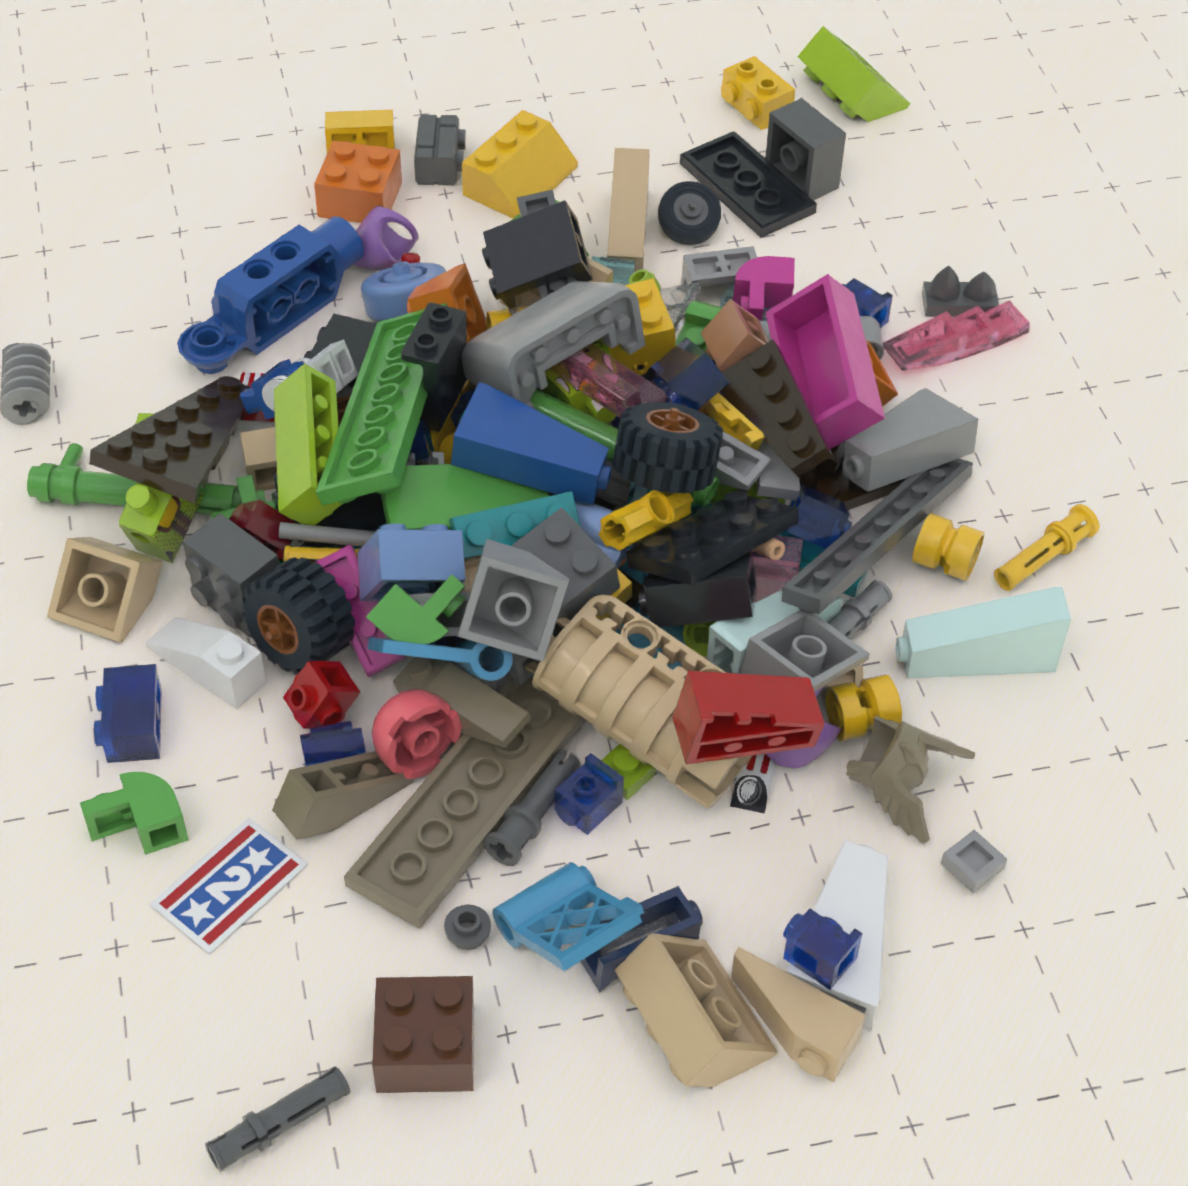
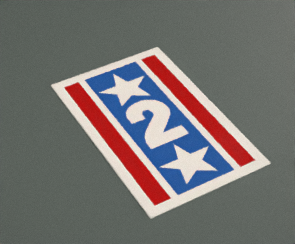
[149,817,308,954]

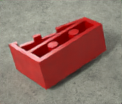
[672,671,825,765]

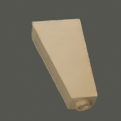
[607,148,650,278]

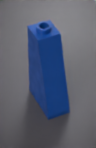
[451,382,612,505]

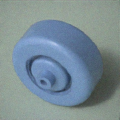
[361,261,446,322]

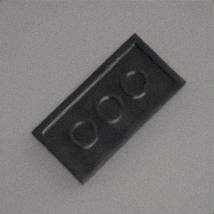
[679,131,817,238]

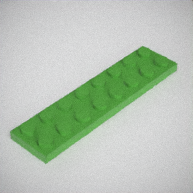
[316,303,447,506]

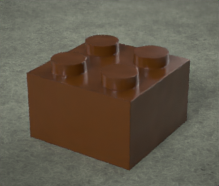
[372,976,474,1093]

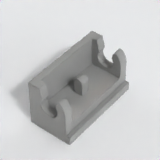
[681,246,757,300]

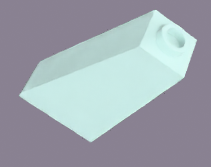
[895,587,1071,679]
[707,590,843,674]

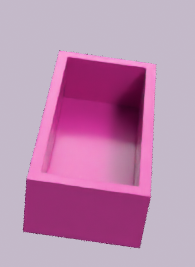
[765,274,885,449]

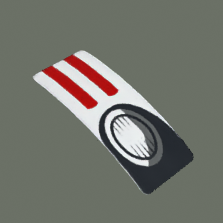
[730,754,776,814]

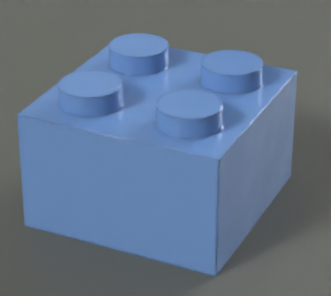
[357,524,466,601]

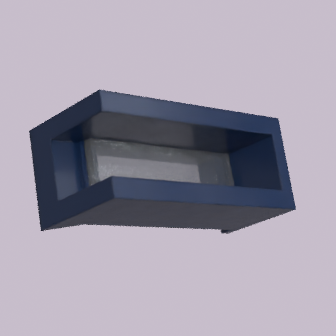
[580,886,703,993]

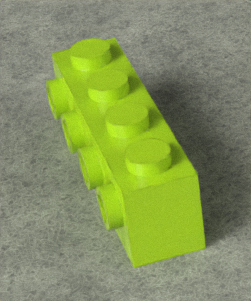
[274,363,343,525]

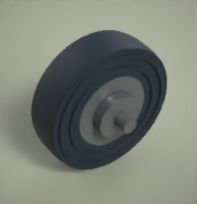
[658,181,721,245]

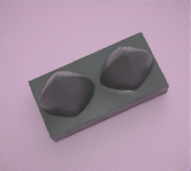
[922,265,1000,317]

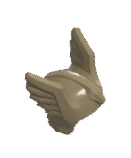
[846,716,975,844]

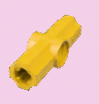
[598,490,694,551]

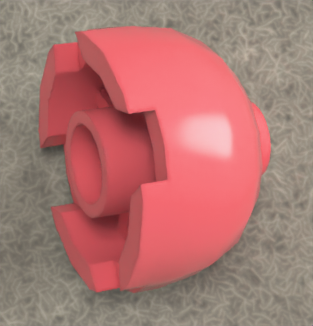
[371,689,462,779]

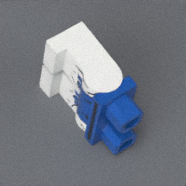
[240,340,358,419]

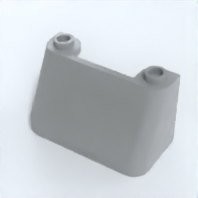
[461,281,645,409]

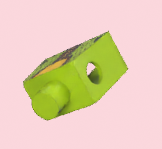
[119,482,204,564]

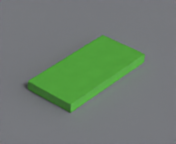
[381,464,549,530]

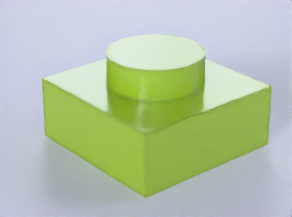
[595,744,656,800]

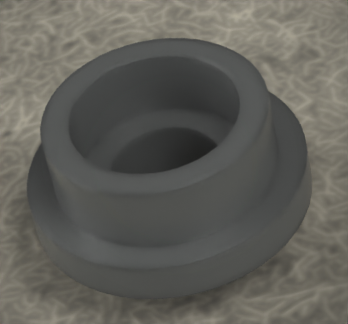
[444,904,491,950]

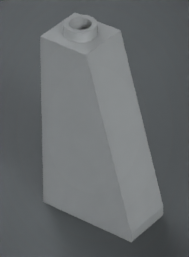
[842,388,979,492]

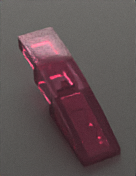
[883,300,1030,371]

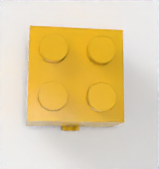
[608,278,677,376]

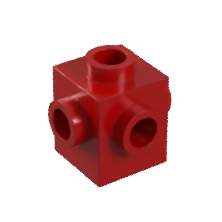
[283,661,361,729]

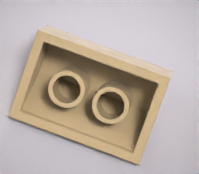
[614,933,778,1087]

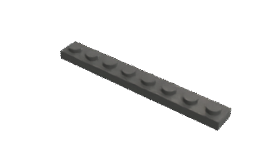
[781,459,973,614]

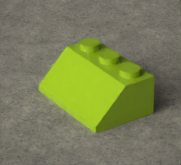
[797,26,911,122]

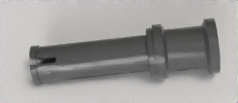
[484,750,581,866]

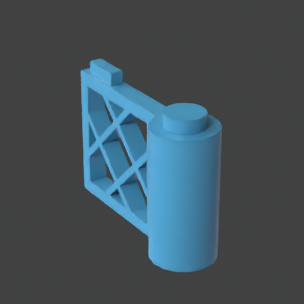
[367,636,513,681]
[492,862,644,971]

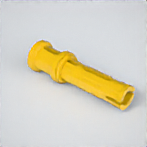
[994,504,1100,591]

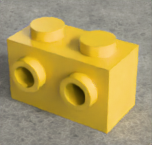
[721,56,795,130]

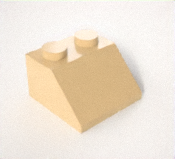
[47,537,163,642]

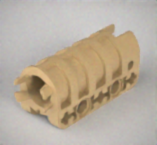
[525,594,752,809]

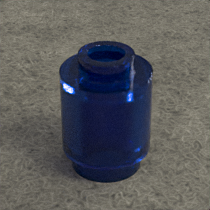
[300,720,366,766]

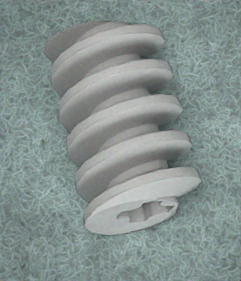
[0,343,51,425]

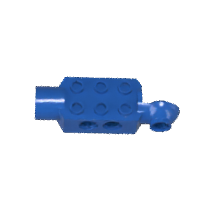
[177,216,364,374]

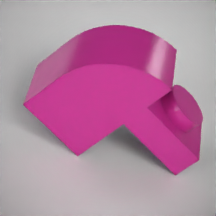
[733,256,795,321]

